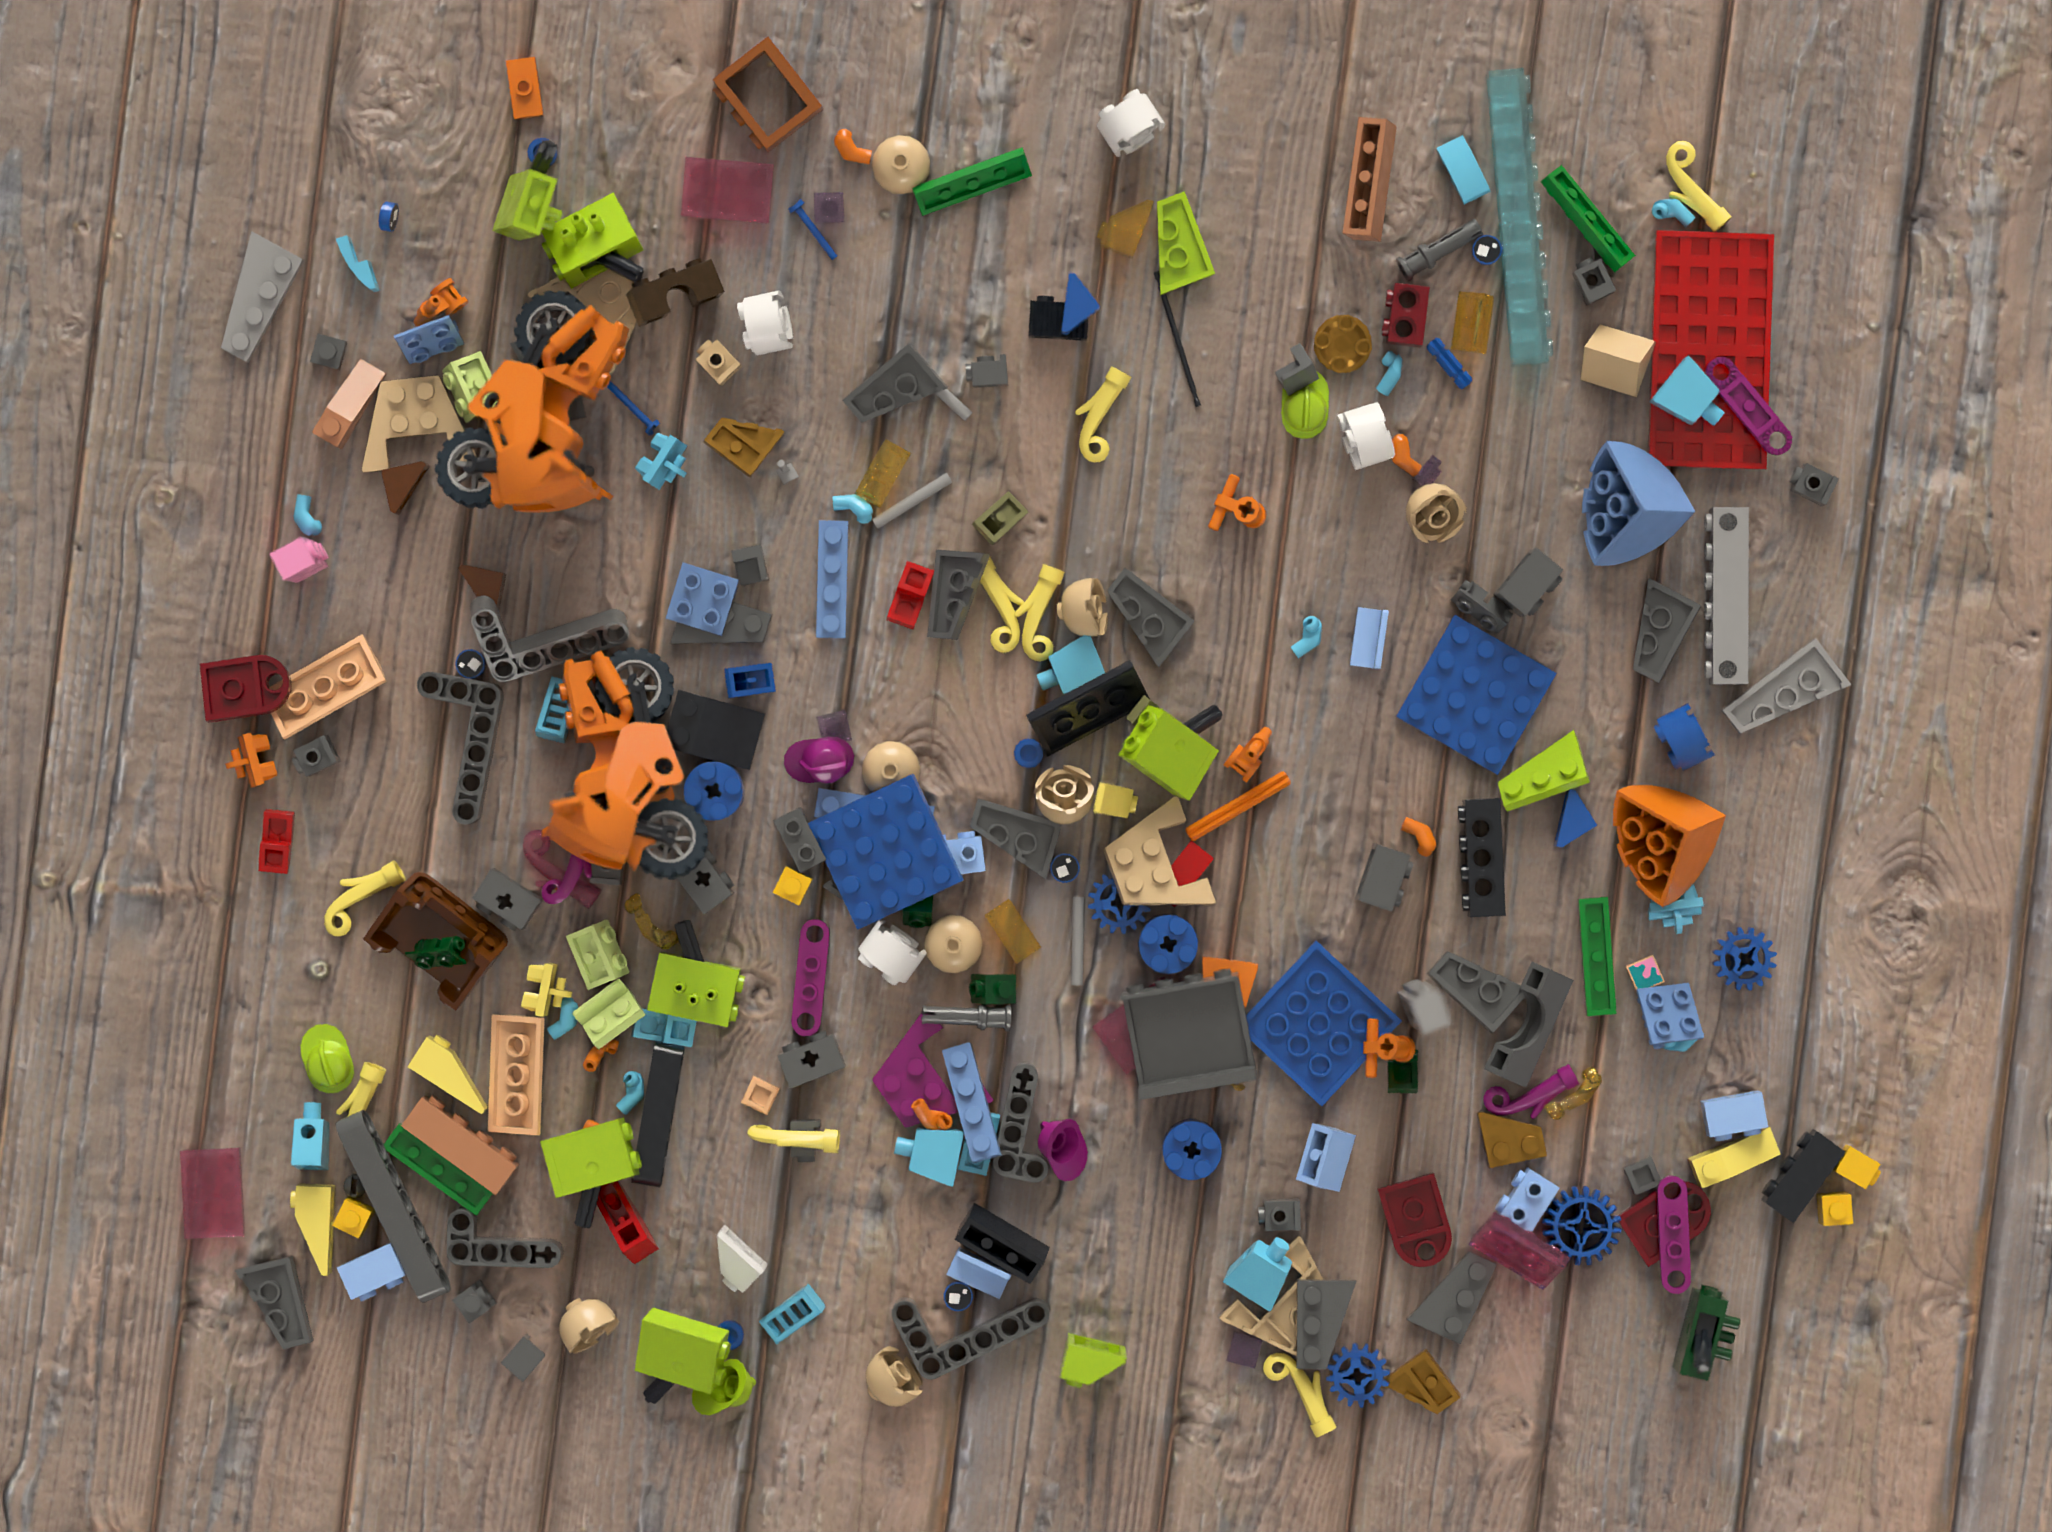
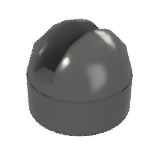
[343,1174,366,1198]

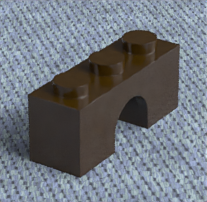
[626,258,725,327]

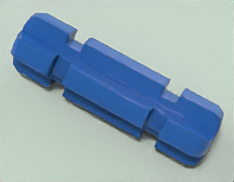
[1426,337,1473,389]

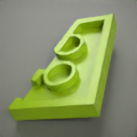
[1157,191,1216,295]
[1497,730,1590,812]

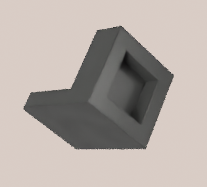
[1275,343,1319,396]
[731,545,769,586]
[501,1333,545,1382]

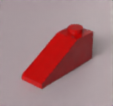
[597,1180,659,1264]

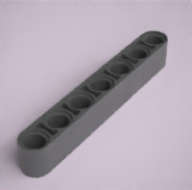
[336,1110,451,1303]

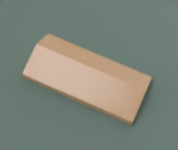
[269,634,387,740]
[488,1014,544,1135]

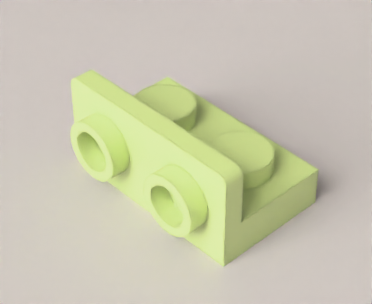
[442,351,497,423]
[566,919,629,990]
[572,979,646,1050]

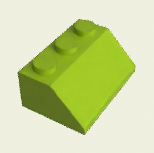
[1060,1333,1126,1388]

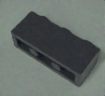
[1761,1129,1846,1223]
[954,1203,1050,1284]

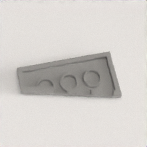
[221,231,305,363]
[1721,638,1852,733]

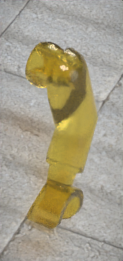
[624,893,678,950]
[1544,1067,1602,1120]

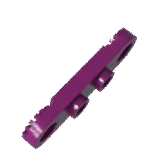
[1705,357,1793,455]
[791,919,830,1036]
[1657,1175,1691,1294]

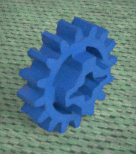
[1088,874,1151,934]
[1712,927,1777,991]
[1326,1343,1390,1408]

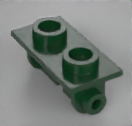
[405,936,467,970]

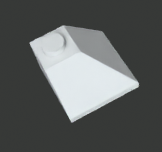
[717,1225,768,1293]

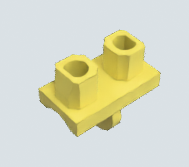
[521,963,572,1017]

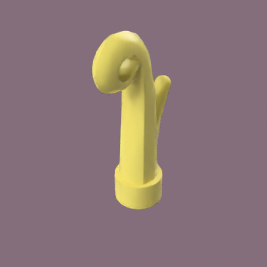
[1666,141,1732,232]
[1075,366,1132,463]
[980,557,1024,653]
[1014,564,1065,662]
[324,860,406,937]
[336,1062,386,1117]
[747,1125,840,1153]
[1263,1353,1337,1438]

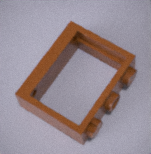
[712,36,824,153]

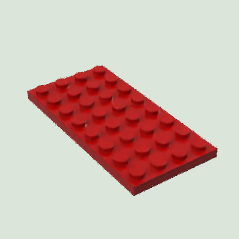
[1648,230,1774,470]

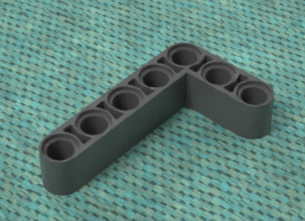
[470,596,629,682]
[417,672,504,825]
[891,1297,1050,1380]

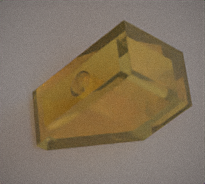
[1097,199,1154,259]

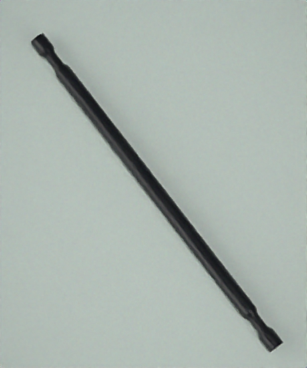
[1154,271,1201,407]

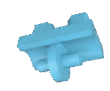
[635,433,687,490]
[1647,884,1704,934]

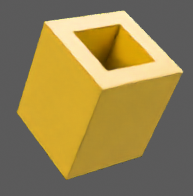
[773,865,814,906]
[1833,1144,1881,1189]
[1816,1192,1853,1226]
[332,1197,375,1239]

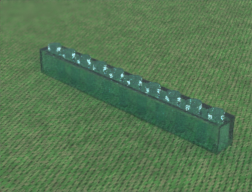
[1486,68,1553,367]

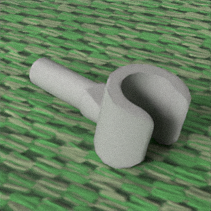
[776,460,799,485]

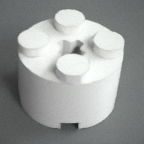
[1097,89,1165,157]
[737,291,793,356]
[1337,402,1395,470]
[858,919,927,986]

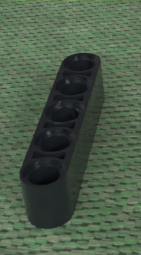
[631,1041,685,1188]

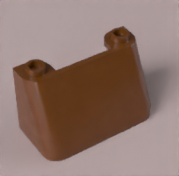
[363,872,508,1011]

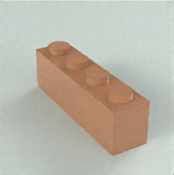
[1343,117,1397,242]
[401,1095,520,1195]

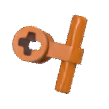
[414,278,469,327]
[1208,474,1267,531]
[1223,727,1272,783]
[1363,1018,1415,1078]

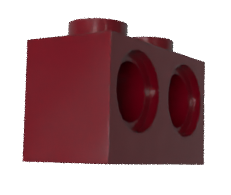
[1382,283,1430,348]

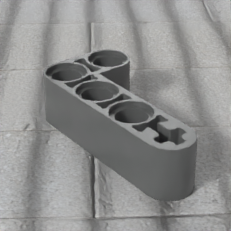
[993,1062,1048,1183]
[446,1207,564,1268]

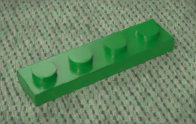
[912,147,1032,216]
[1540,165,1636,273]
[1578,897,1617,1016]
[384,1123,493,1216]

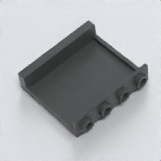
[1120,969,1257,1100]

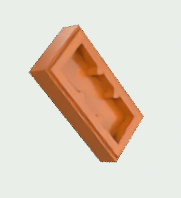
[506,57,544,120]

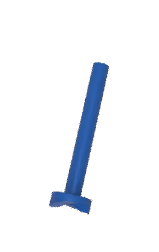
[788,199,837,260]
[607,380,660,436]

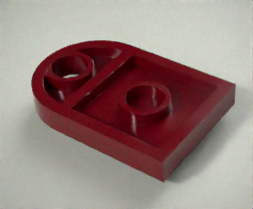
[200,655,292,723]
[1377,1172,1452,1267]
[1618,1180,1711,1267]

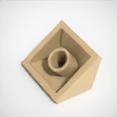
[1581,324,1656,398]

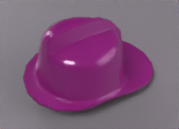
[784,737,854,783]
[1037,1119,1088,1181]

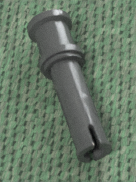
[1396,219,1483,281]
[921,1004,1011,1031]

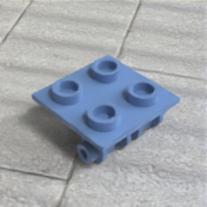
[394,315,464,364]
[666,562,739,636]
[1636,983,1704,1049]

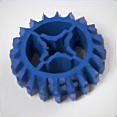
[1542,1186,1622,1266]

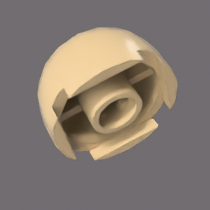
[872,135,930,194]
[1406,483,1466,543]
[1057,578,1108,637]
[862,741,921,793]
[1036,765,1094,824]
[924,915,983,973]
[559,1298,619,1354]
[866,1346,923,1407]

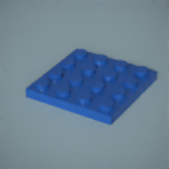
[1396,615,1557,775]
[808,773,964,930]
[1246,940,1402,1106]

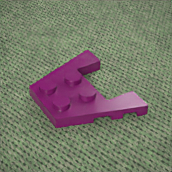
[872,1013,994,1128]

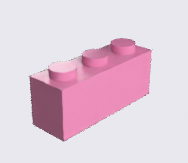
[270,537,329,583]

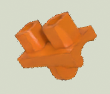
[225,733,277,788]

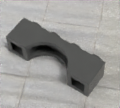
[1484,962,1574,1087]

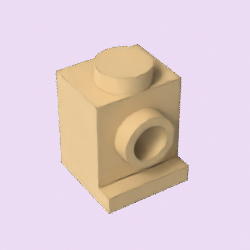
[696,339,743,387]

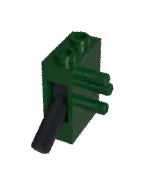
[1672,1284,1741,1381]

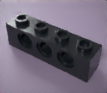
[1458,798,1506,918]

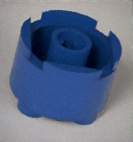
[1653,703,1715,771]
[684,762,745,821]
[1138,914,1198,974]
[1162,1119,1222,1180]

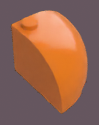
[1613,785,1726,907]

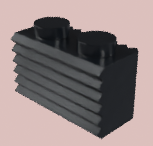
[1028,296,1088,341]

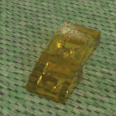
[855,439,911,508]

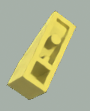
[1093,782,1138,818]
[407,1034,488,1114]
[1687,1127,1781,1188]
[290,1184,335,1276]

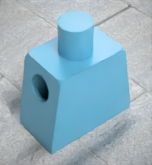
[1649,356,1725,426]
[1036,635,1105,695]
[291,1102,329,1170]
[894,1128,964,1187]
[1223,1237,1292,1312]

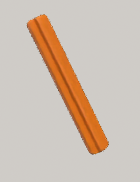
[1185,771,1291,841]

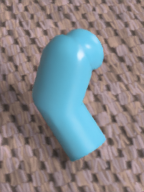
[1652,199,1696,228]
[1376,351,1403,396]
[832,494,873,524]
[1291,616,1322,659]
[616,1071,645,1115]

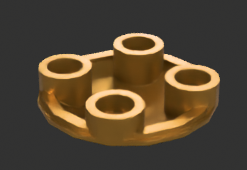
[1314,315,1372,373]

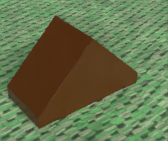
[381,461,430,515]
[458,565,507,615]

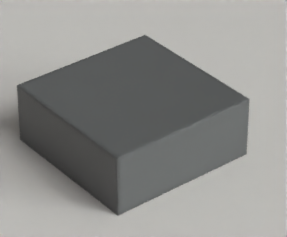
[1623,1156,1661,1195]

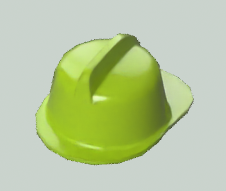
[1281,371,1329,439]
[300,1024,354,1094]
[692,1359,757,1416]

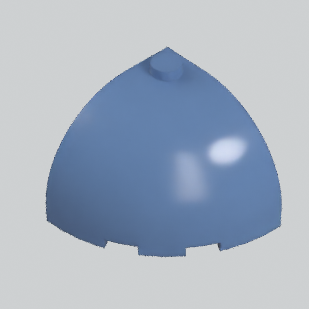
[1582,441,1695,566]

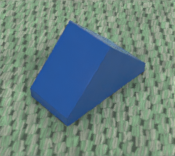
[1061,273,1101,335]
[724,663,776,698]
[1553,789,1597,847]

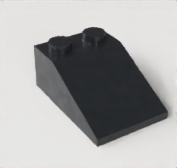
[667,690,765,770]

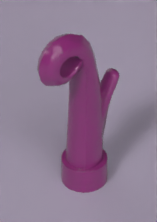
[541,854,592,904]
[1483,1064,1580,1119]

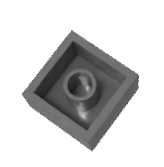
[1493,547,1563,617]
[1355,843,1414,911]

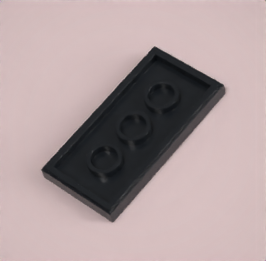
[1026,660,1150,756]

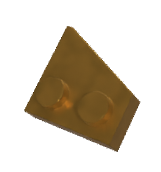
[703,417,785,477]
[1477,1111,1547,1168]
[1383,1349,1461,1414]

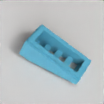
[535,676,569,743]
[759,1284,826,1345]

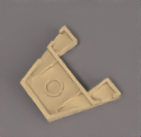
[527,269,637,374]
[362,375,477,473]
[1103,796,1216,906]
[1219,1235,1323,1356]

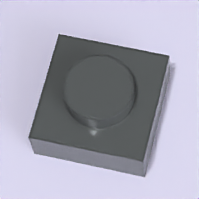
[310,334,347,370]

